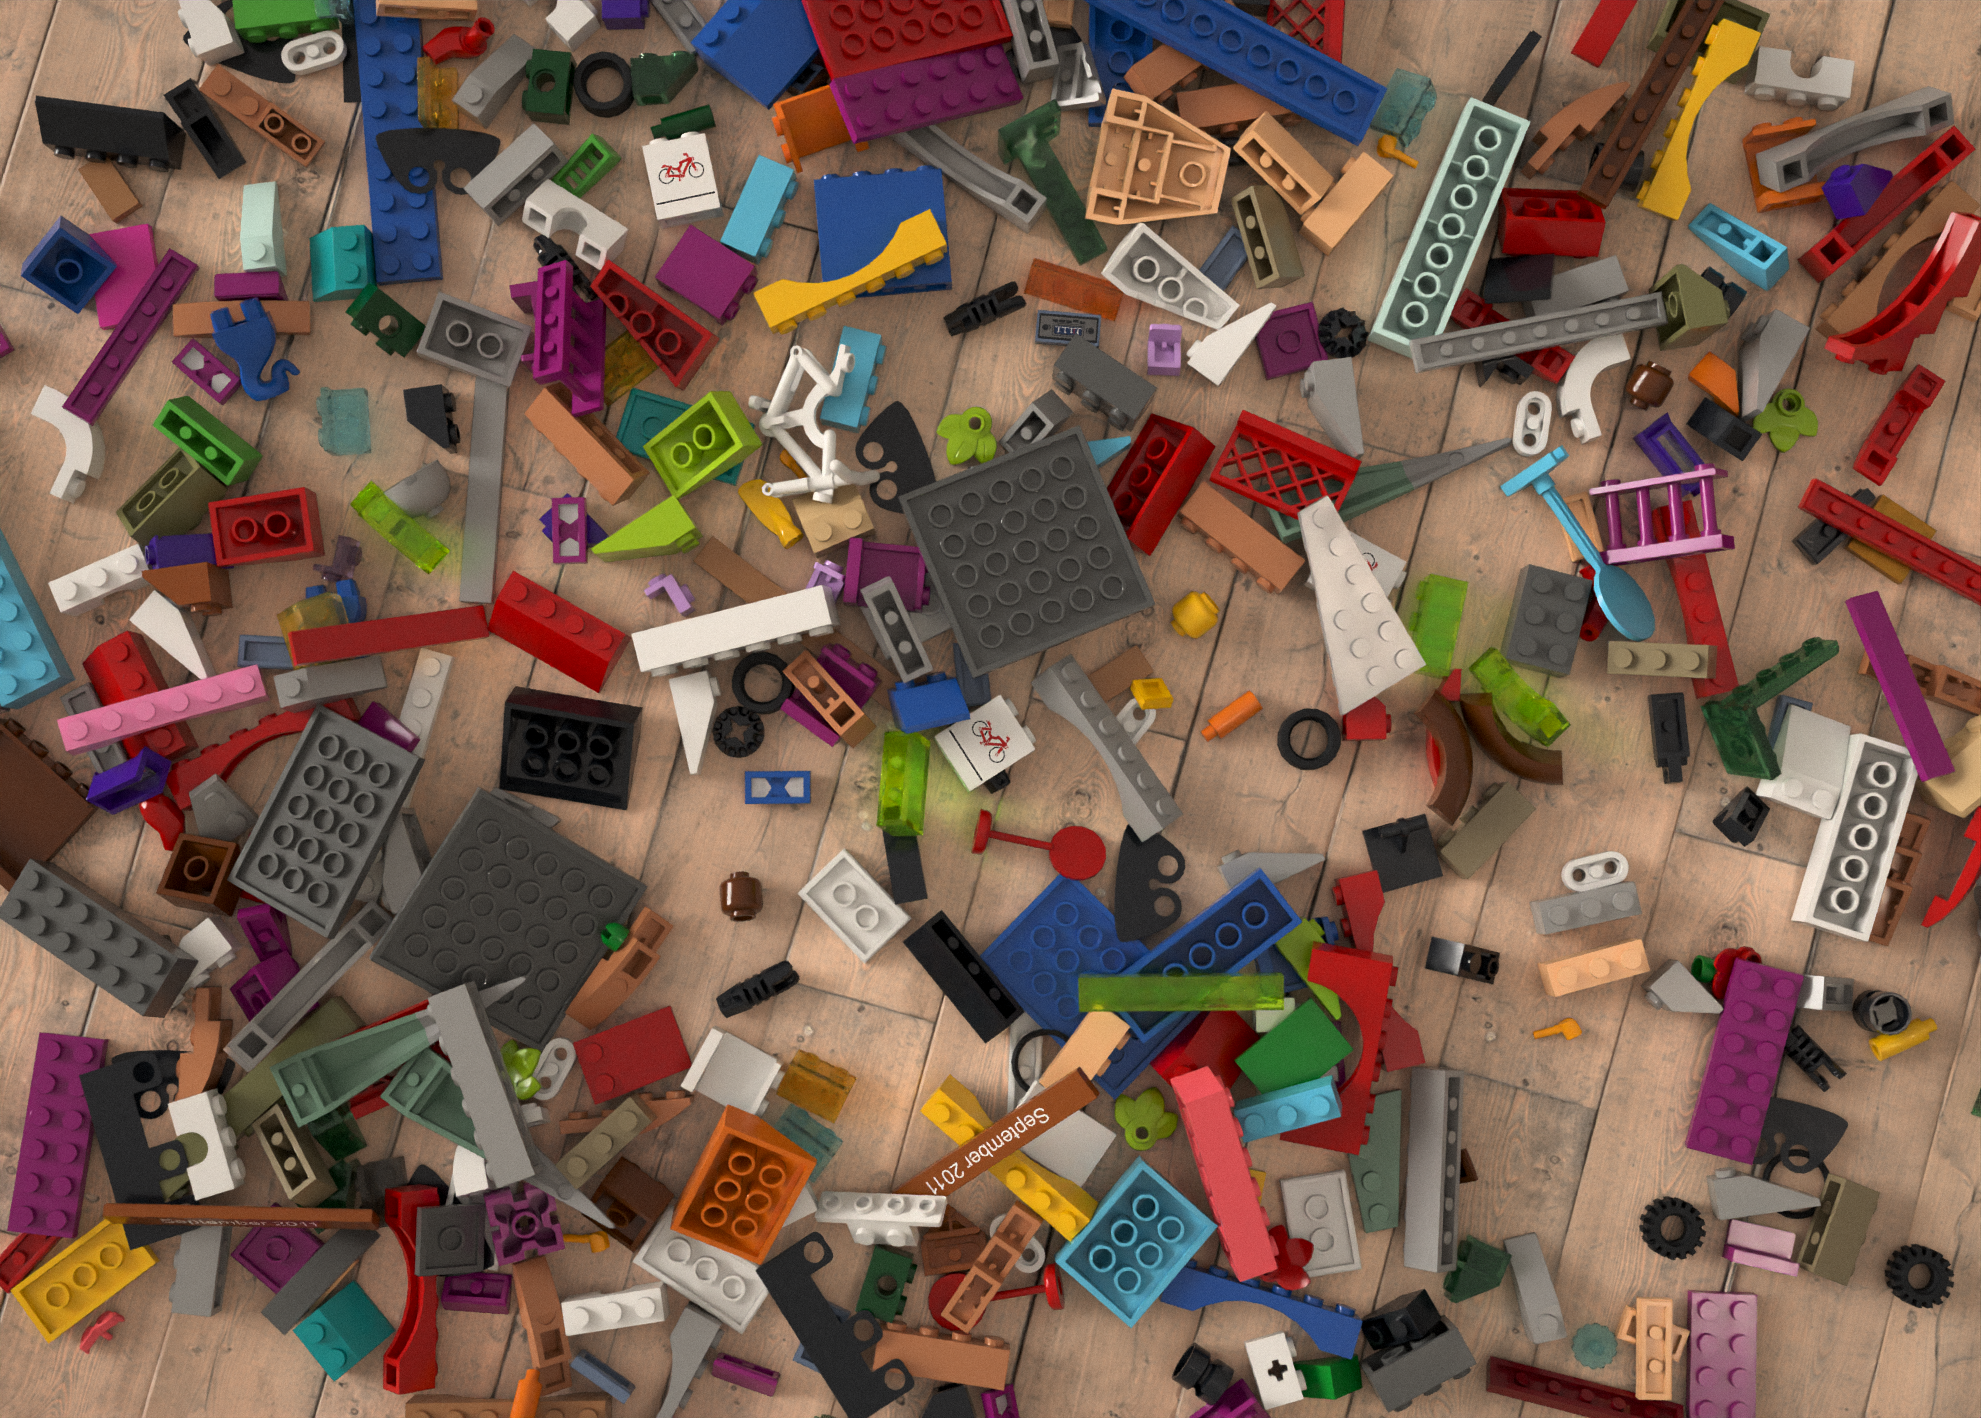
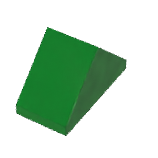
[1293,1353,1363,1400]

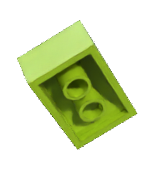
[643,391,763,500]
[591,495,703,563]

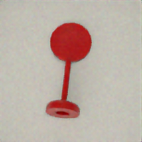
[971,809,1106,881]
[928,1263,1065,1331]

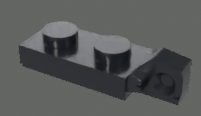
[1792,488,1876,565]
[1648,692,1690,784]

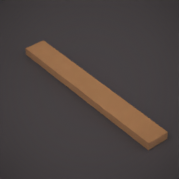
[693,536,901,713]

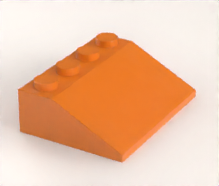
[670,1104,817,1265]

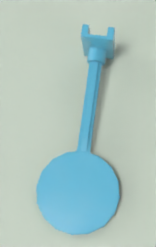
[1500,445,1655,642]

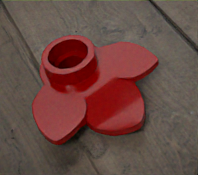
[1712,946,1762,999]
[1258,1225,1314,1290]

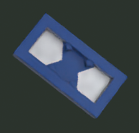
[745,771,811,804]

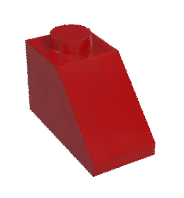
[1342,696,1392,741]

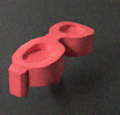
[80,1311,125,1354]

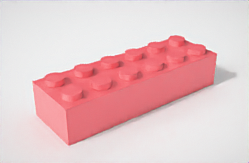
[1170,1066,1279,1282]

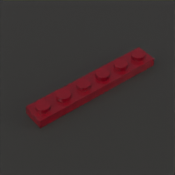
[1486,1356,1684,1418]

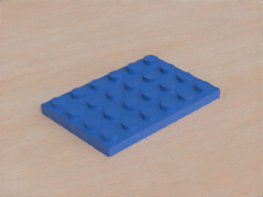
[980,874,1206,1100]

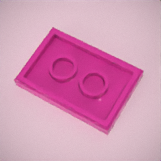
[89,224,167,330]

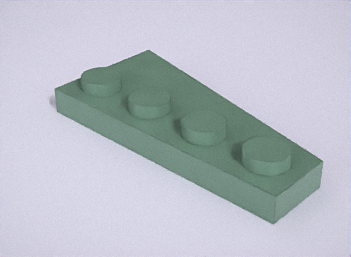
[1347,1089,1402,1233]

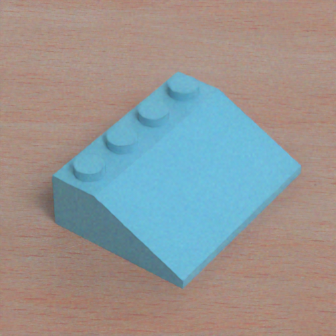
[1054,1155,1218,1328]

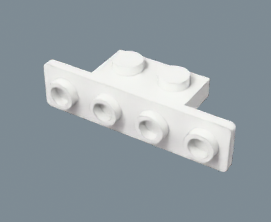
[815,1191,947,1247]

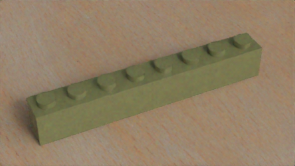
[159,996,367,1203]

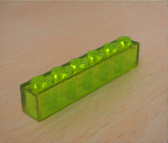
[1078,972,1284,1012]

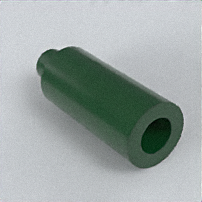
[651,104,716,141]

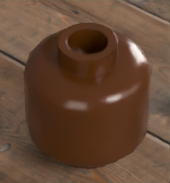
[1625,361,1674,411]
[720,871,763,922]

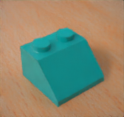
[309,225,377,302]
[292,1280,396,1382]

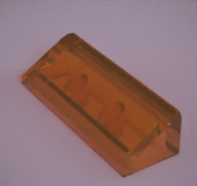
[1024,258,1124,322]

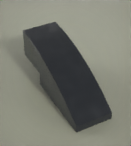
[163,78,247,179]
[879,803,928,905]

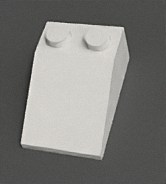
[1755,704,1851,820]

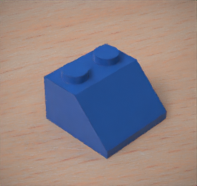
[21,216,117,314]
[887,672,971,734]

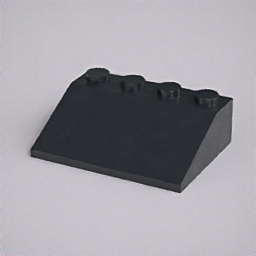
[499,686,643,810]

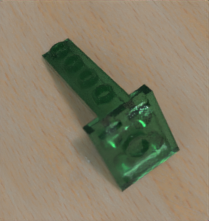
[998,99,1108,266]
[1700,637,1839,780]

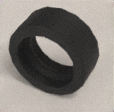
[573,51,637,118]
[732,652,795,714]
[1277,708,1341,770]

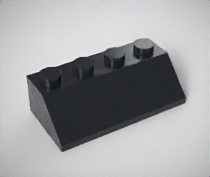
[35,96,186,172]

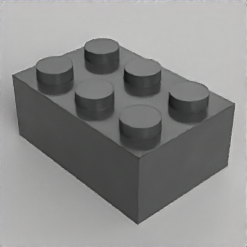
[1052,333,1157,432]
[1498,564,1593,678]
[1359,1315,1477,1413]

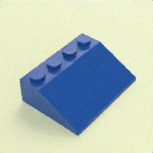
[690,0,820,110]

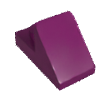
[237,903,292,962]

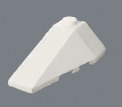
[1101,222,1240,330]

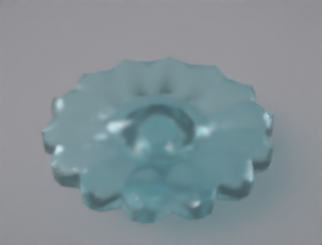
[1571,1323,1618,1369]

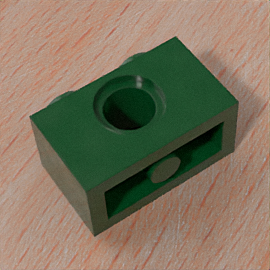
[522,49,577,125]
[345,282,426,358]
[855,1244,918,1323]

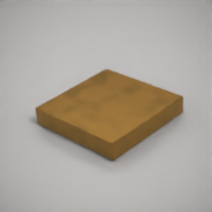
[1844,494,1937,584]

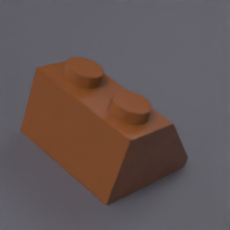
[141,562,233,617]

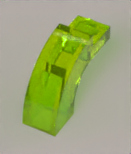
[350,481,450,574]
[1468,646,1571,747]

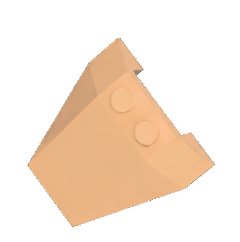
[1085,89,1231,225]

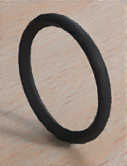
[1011,1029,1069,1092]
[1763,1149,1829,1219]

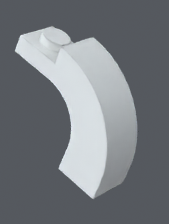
[1556,334,1631,445]
[31,385,105,504]
[453,1103,551,1198]

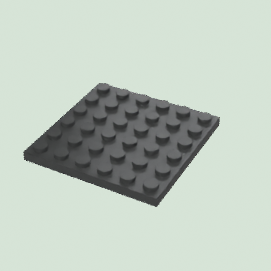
[898,425,1155,679]
[369,787,648,1053]

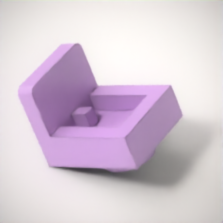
[1147,324,1182,376]
[806,559,846,604]
[644,573,696,617]

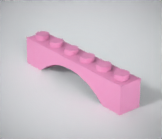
[57,664,270,756]

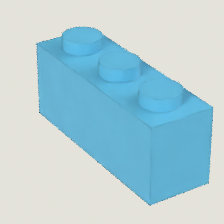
[720,155,799,265]
[820,326,887,434]
[1234,1075,1342,1143]

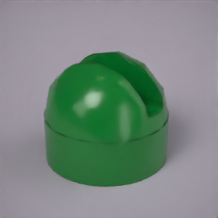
[601,922,629,952]
[1691,955,1716,983]

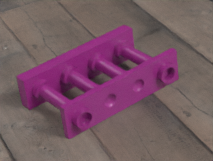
[533,260,607,417]
[1589,463,1735,566]

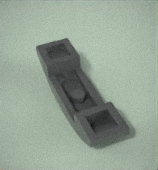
[261,1229,381,1335]

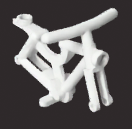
[748,344,880,504]

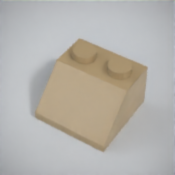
[792,484,876,559]

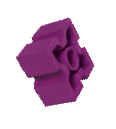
[483,1182,565,1266]

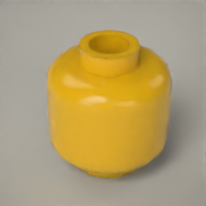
[1171,591,1220,639]

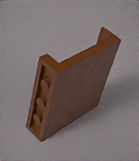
[0,718,99,892]

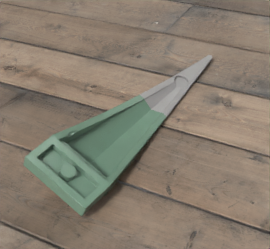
[1259,438,1512,544]
[269,976,528,1128]
[380,1047,616,1228]

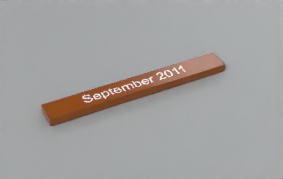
[888,1066,1100,1197]
[102,1203,380,1230]

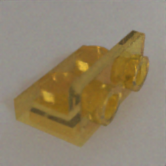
[417,57,459,129]
[604,330,659,407]
[776,1049,856,1123]

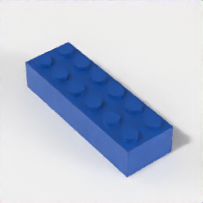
[1102,867,1302,1044]

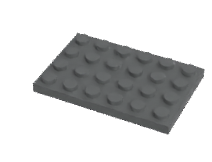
[227,704,425,939]

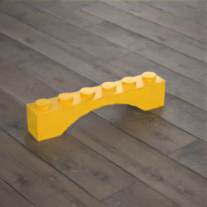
[1636,19,1761,221]
[753,209,947,335]
[920,1074,1099,1242]

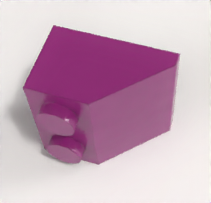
[230,950,320,1023]

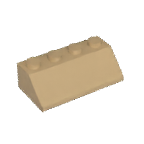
[1914,714,1981,818]

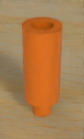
[1200,690,1263,742]
[510,1369,543,1418]

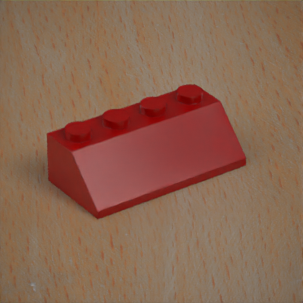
[1107,413,1216,556]
[488,571,631,693]
[82,630,199,770]

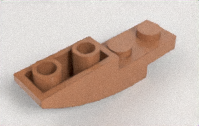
[199,64,326,168]
[1520,81,1631,180]
[565,907,674,1030]
[174,986,233,1102]
[559,1090,694,1135]
[512,1255,573,1397]

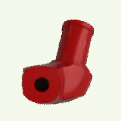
[422,17,495,66]
[1579,565,1609,642]
[139,790,186,851]

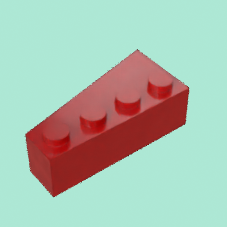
[590,259,720,391]

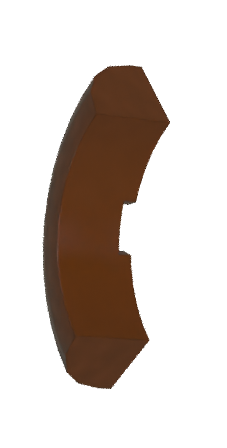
[1414,688,1473,826]
[1459,692,1563,785]

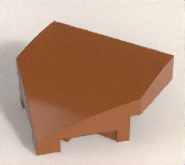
[920,1204,987,1277]

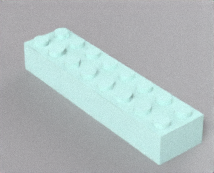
[1367,97,1531,359]

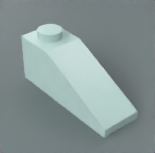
[240,181,287,277]

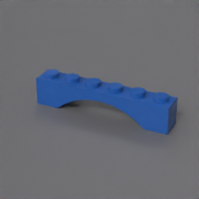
[1158,1258,1363,1360]

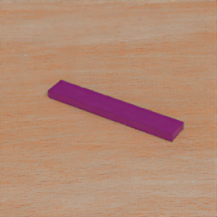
[62,248,200,426]
[1845,591,1955,782]

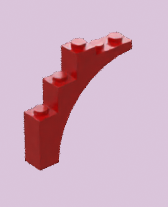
[1824,212,1981,375]

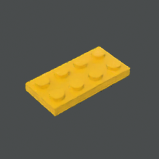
[10,1219,160,1344]

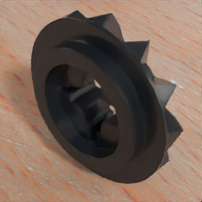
[1318,307,1369,359]
[712,706,764,758]

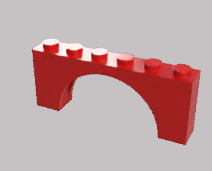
[1279,941,1399,1155]

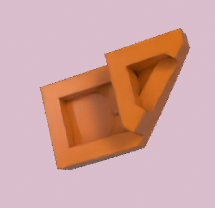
[1688,351,1739,417]

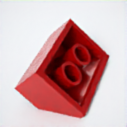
[1497,188,1606,259]

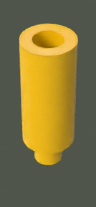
[1869,1018,1937,1061]

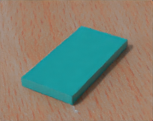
[616,387,755,486]

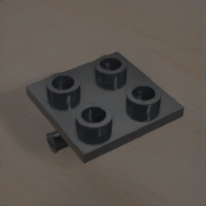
[1362,814,1443,893]

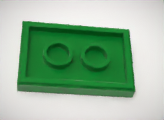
[1234,997,1354,1094]

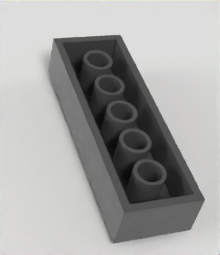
[0,858,199,1018]

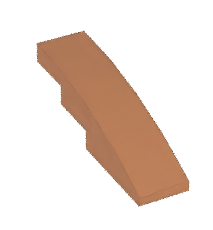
[173,300,311,339]
[1857,650,1981,716]
[1869,811,1931,946]
[941,1200,1044,1334]

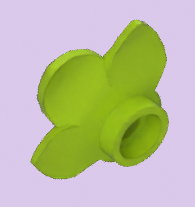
[1752,388,1818,453]
[936,407,997,465]
[500,1040,542,1100]
[1114,1087,1178,1151]

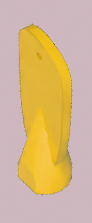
[738,479,804,549]

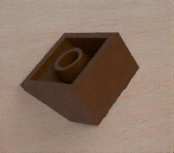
[156,833,243,917]
[581,1156,675,1253]

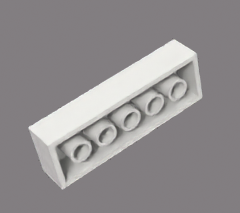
[632,585,841,677]
[1791,733,1918,942]

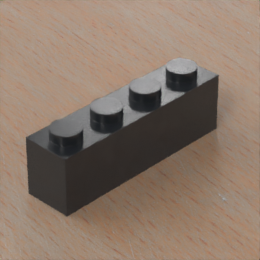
[903,910,1025,1044]

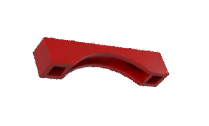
[1797,126,1976,283]
[1651,500,1740,699]
[166,697,362,811]
[1332,870,1426,1072]
[383,1184,440,1395]

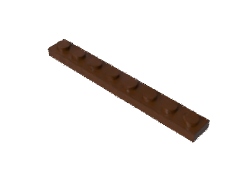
[1577,0,1725,210]

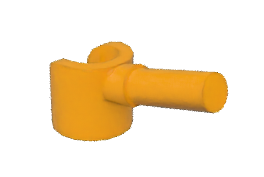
[1377,134,1419,169]
[780,448,807,479]
[1533,1018,1582,1040]
[563,1231,610,1253]

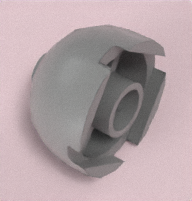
[383,459,451,520]

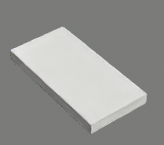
[633,1204,769,1334]

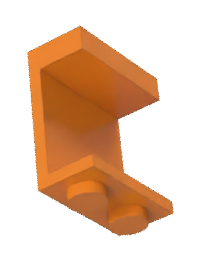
[771,85,869,174]
[1742,117,1827,213]

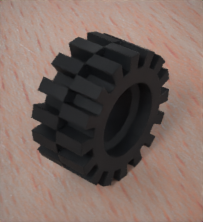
[1639,1196,1706,1260]
[1885,1244,1954,1309]

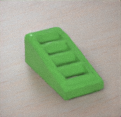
[551,133,622,198]

